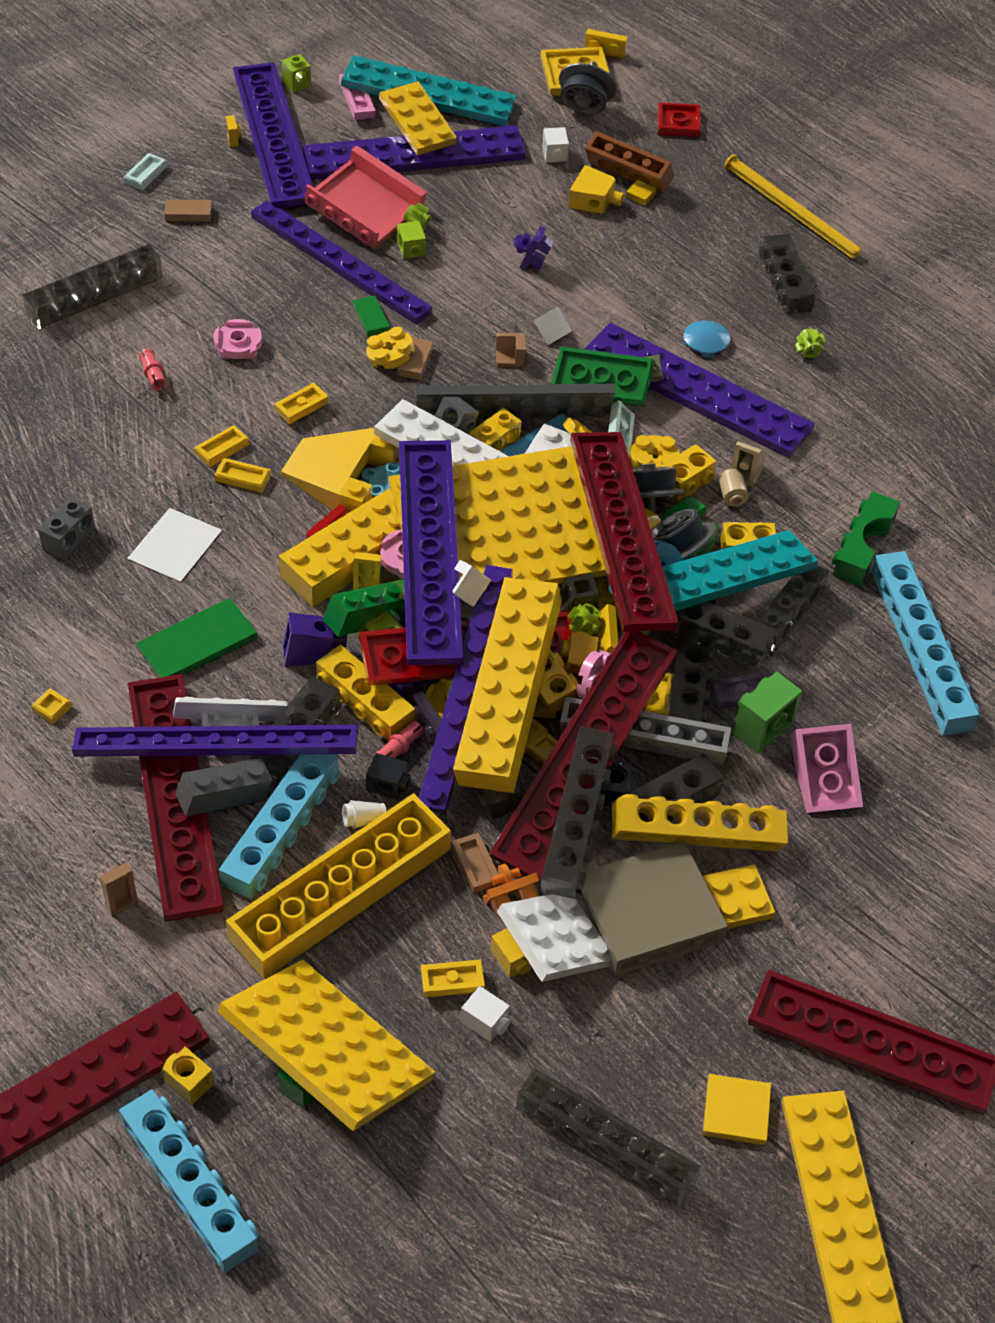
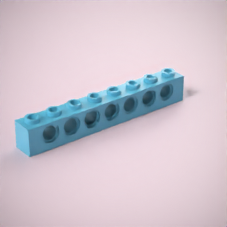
[871,551,980,736]

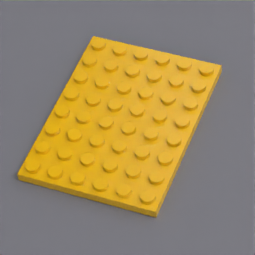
[388,446,607,601]

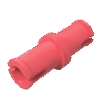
[139,349,167,391]
[374,720,424,758]

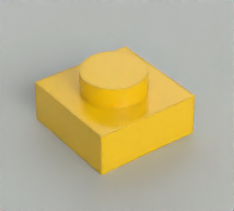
[226,115,242,147]

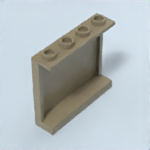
[575,841,728,976]

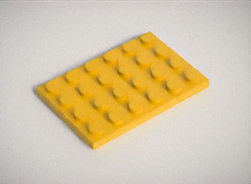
[217,960,435,1131]

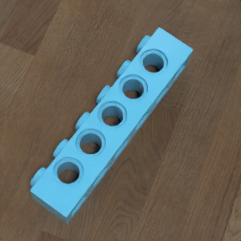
[219,754,340,900]
[119,1089,260,1274]

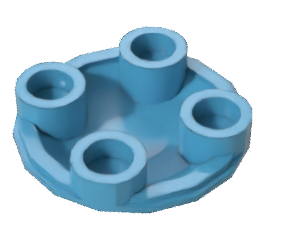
[683,320,730,358]

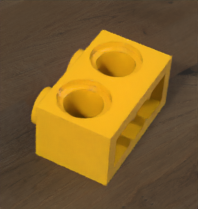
[469,408,522,451]
[659,444,716,501]
[720,522,776,549]
[538,650,579,716]

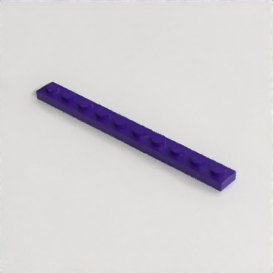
[251,200,432,325]
[419,565,513,815]
[72,725,358,757]

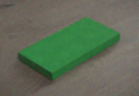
[551,346,655,406]
[136,598,258,678]

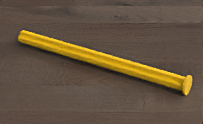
[724,154,861,259]

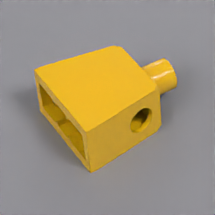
[568,165,624,214]

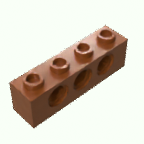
[585,131,674,194]

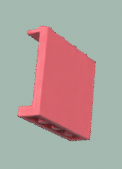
[304,146,427,250]

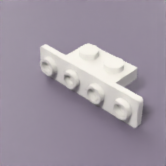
[173,697,288,726]

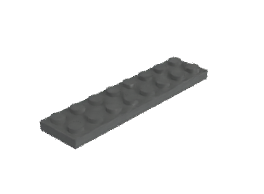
[416,384,615,418]

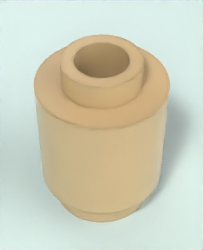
[719,469,749,506]

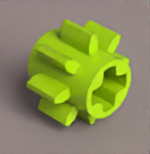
[403,203,431,231]
[795,329,826,358]
[567,603,603,636]

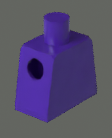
[282,613,347,666]

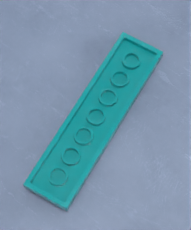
[341,55,516,126]
[609,530,819,611]

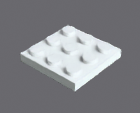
[497,891,612,982]

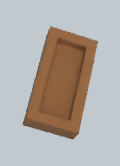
[165,199,212,222]
[397,337,433,380]
[452,833,500,894]
[100,862,138,916]

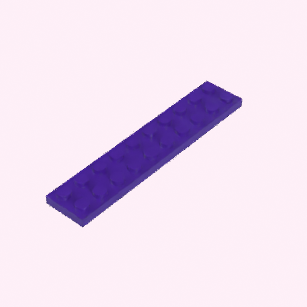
[233,62,313,209]
[303,126,526,180]
[584,323,815,458]
[399,440,463,665]

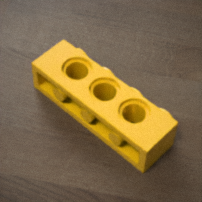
[316,644,415,741]

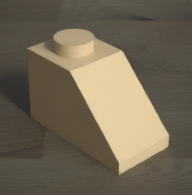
[731,441,766,488]

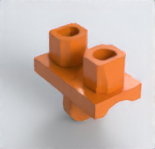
[482,864,539,916]

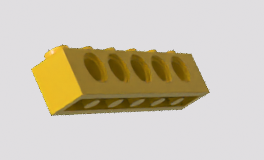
[612,794,788,852]

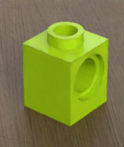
[282,54,312,93]
[397,221,426,259]

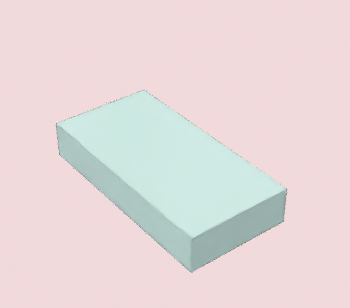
[123,153,168,191]

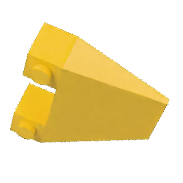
[281,428,399,513]

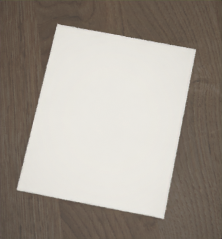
[127,508,222,582]

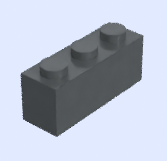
[176,758,273,816]

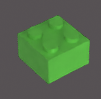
[733,672,802,754]

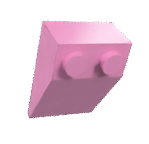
[790,724,863,813]

